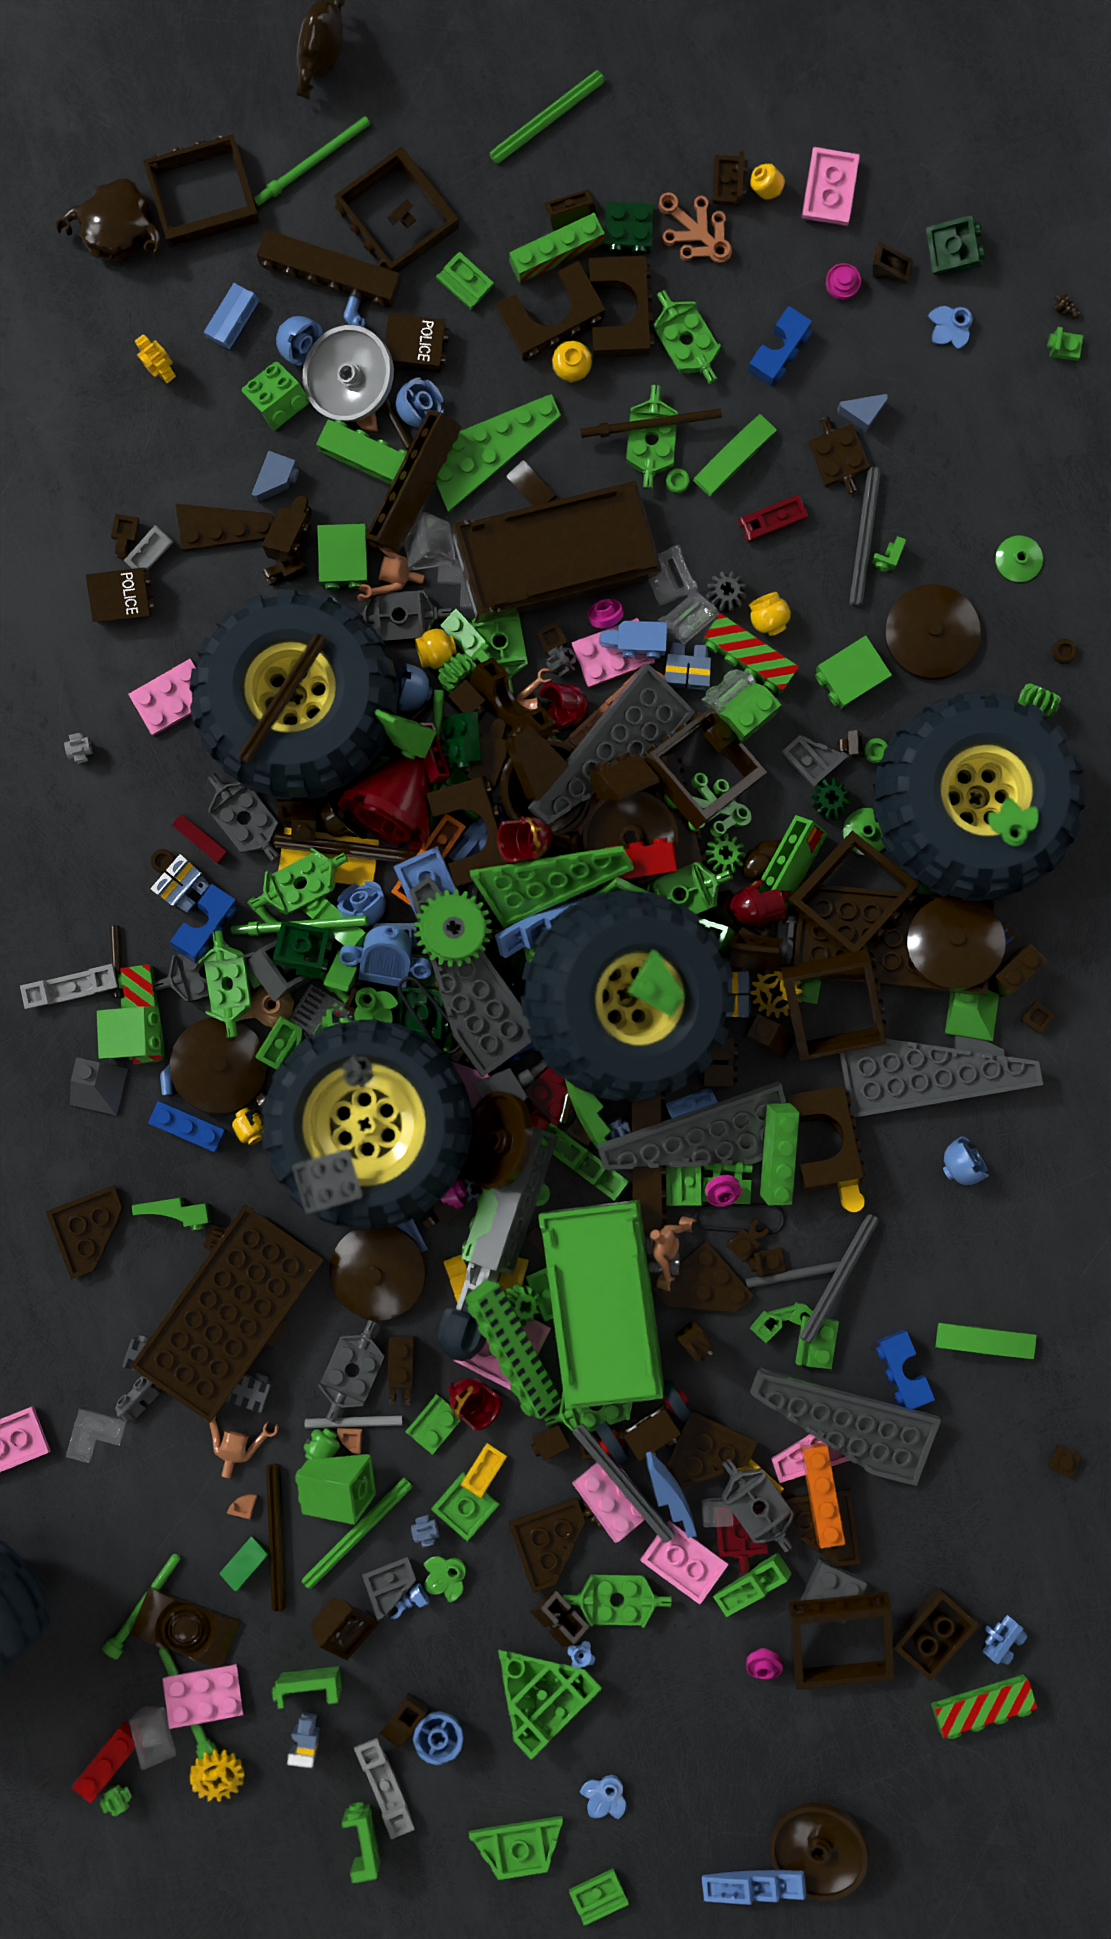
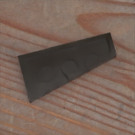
[175,503,274,552]

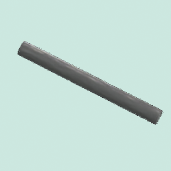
[745,1261,840,1288]

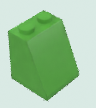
[712,679,781,743]
[295,1454,376,1525]

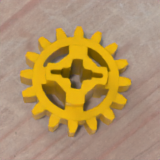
[134,335,176,383]
[751,971,804,1018]
[190,1750,244,1802]

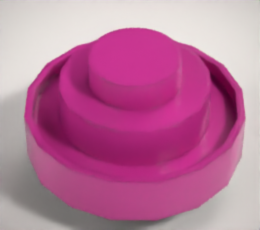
[826,263,861,300]
[588,599,623,629]
[705,1175,742,1206]
[441,1178,467,1209]
[746,1648,783,1680]

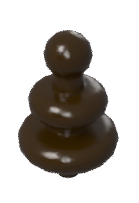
[1054,294,1080,318]
[582,1501,604,1529]

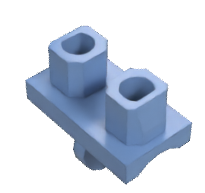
[982,1615,1027,1665]

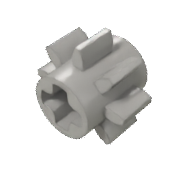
[64,733,93,764]

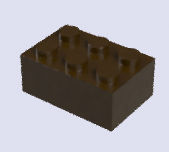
[892,1587,979,1682]

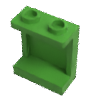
[318,524,369,590]
[815,636,892,709]
[97,1007,161,1059]
[272,1666,342,1709]
[342,1802,380,1883]

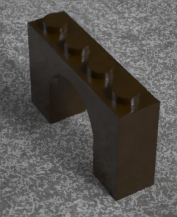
[589,256,654,358]
[495,261,605,361]
[427,776,515,887]
[786,1085,866,1194]

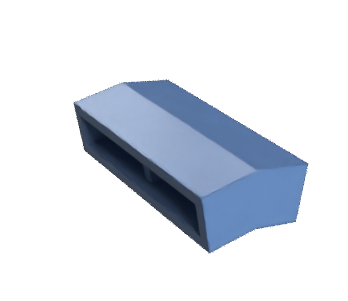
[204,283,260,350]

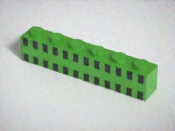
[464,1280,562,1419]

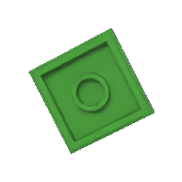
[431,1471,500,1542]

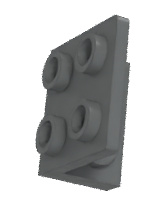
[292,1149,362,1214]

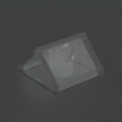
[405,512,456,571]
[129,1706,176,1770]

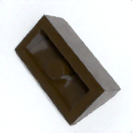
[544,189,597,230]

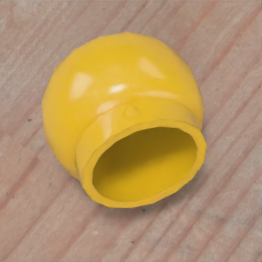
[552,341,592,383]
[749,592,791,636]
[415,629,457,669]

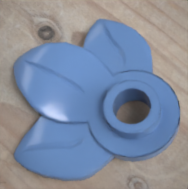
[928,306,972,349]
[580,1775,626,1819]

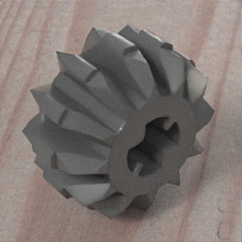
[707,571,747,612]

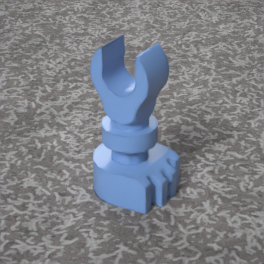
[390,1583,430,1619]

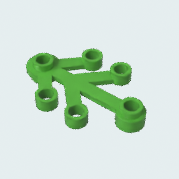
[663,773,751,837]

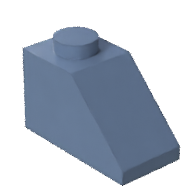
[252,451,299,502]

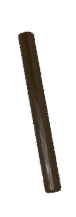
[238,633,327,764]
[273,833,416,863]
[266,1463,285,1611]

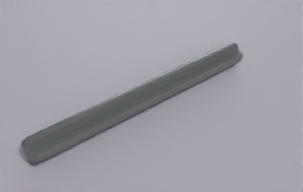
[849,467,881,606]
[800,1214,879,1343]
[573,1424,675,1543]

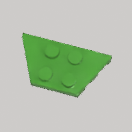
[469,1816,563,1880]

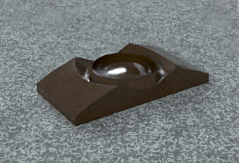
[130,1586,240,1667]

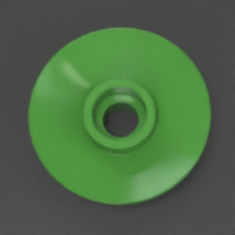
[995,536,1043,583]
[843,808,885,855]

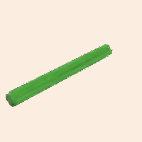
[490,70,604,164]
[302,1478,412,1589]

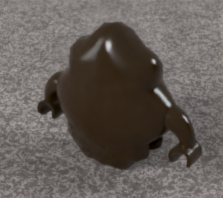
[296,0,345,100]
[56,178,160,263]

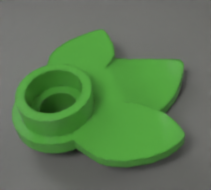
[988,797,1038,846]
[354,987,398,1023]
[424,1556,466,1602]

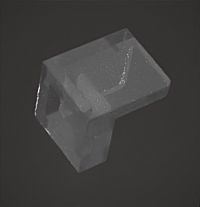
[701,1498,733,1527]

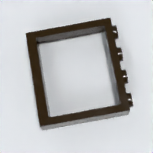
[143,134,260,248]
[334,146,459,273]
[644,707,767,830]
[788,830,919,954]
[781,949,888,1061]
[789,1592,894,1690]

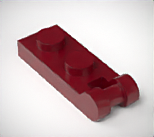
[738,495,808,543]

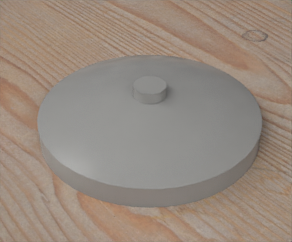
[303,325,394,422]

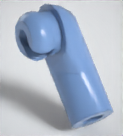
[160,1064,174,1096]

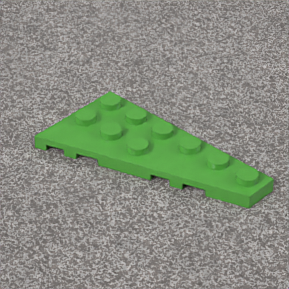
[435,394,561,514]
[470,846,634,928]

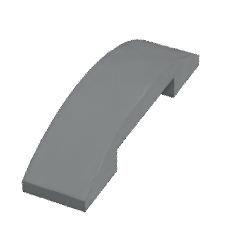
[20,964,118,1009]
[354,1738,414,1839]

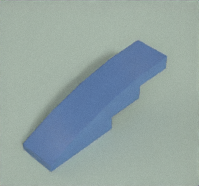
[495,897,586,958]
[646,1452,697,1538]
[702,1870,807,1905]

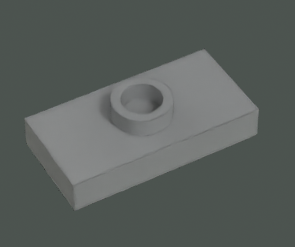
[124,525,174,572]

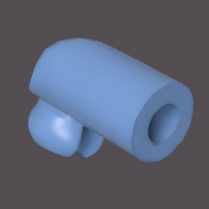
[344,296,365,328]

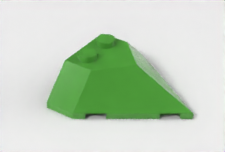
[498,1650,602,1760]

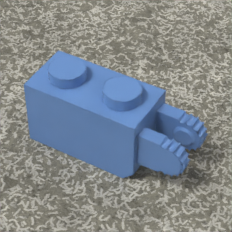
[599,621,667,659]

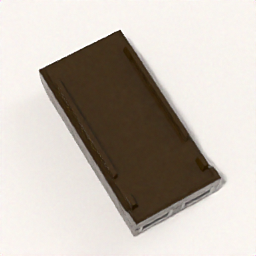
[451,481,662,624]

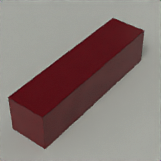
[420,723,450,783]
[172,814,229,864]

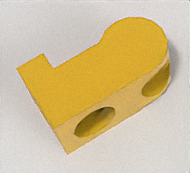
[838,1185,864,1212]
[444,1254,468,1303]

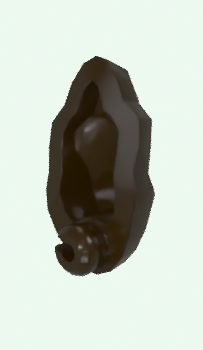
[742,840,782,880]

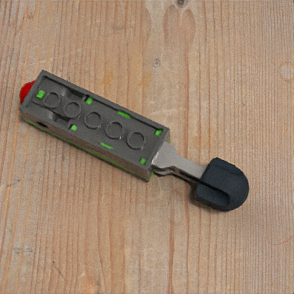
[438,1114,558,1361]

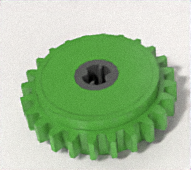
[413,889,492,967]

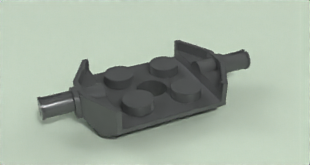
[361,590,452,641]
[208,773,280,862]
[153,940,255,1002]
[318,1319,385,1422]
[722,1458,794,1552]

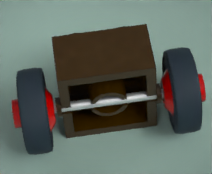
[596,1380,692,1464]

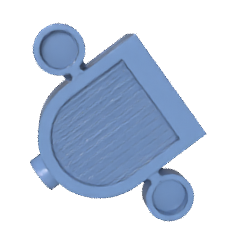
[339,926,432,988]

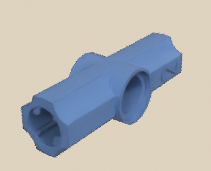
[448,806,508,862]

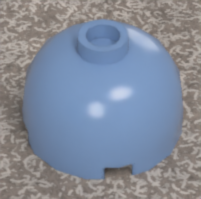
[276,316,323,366]
[396,378,444,428]
[396,663,432,712]
[337,881,386,928]
[943,1136,989,1185]
[413,1711,463,1765]

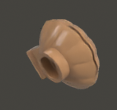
[239,986,294,1028]

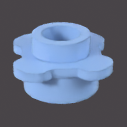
[568,1641,595,1668]

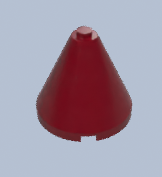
[338,752,431,850]

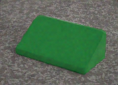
[219,1536,269,1592]

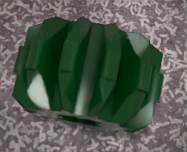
[810,778,851,819]

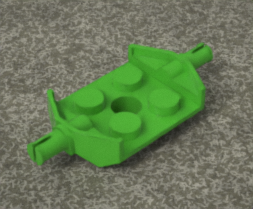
[653,290,721,384]
[626,385,678,490]
[472,613,528,694]
[250,848,348,915]
[646,862,733,914]
[198,931,252,1037]
[544,1391,632,1432]
[564,1575,671,1627]

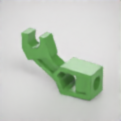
[750,1302,813,1343]

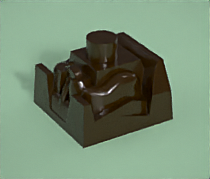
[311,1597,379,1661]

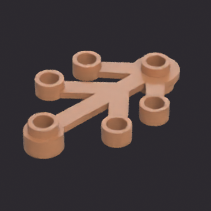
[659,193,732,263]

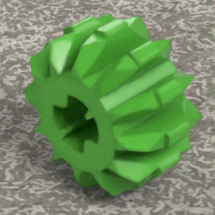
[438,653,476,693]
[1018,683,1061,718]
[705,834,746,873]
[506,1284,541,1326]

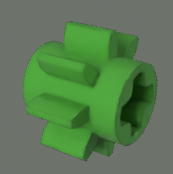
[99,1784,132,1816]

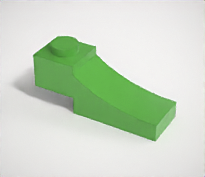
[300,896,367,947]
[132,1197,211,1230]
[713,1553,792,1617]

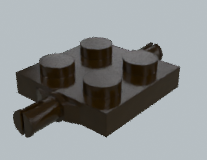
[808,417,870,495]

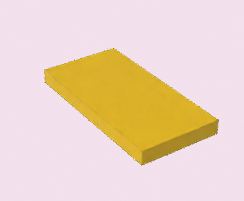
[278,827,380,886]

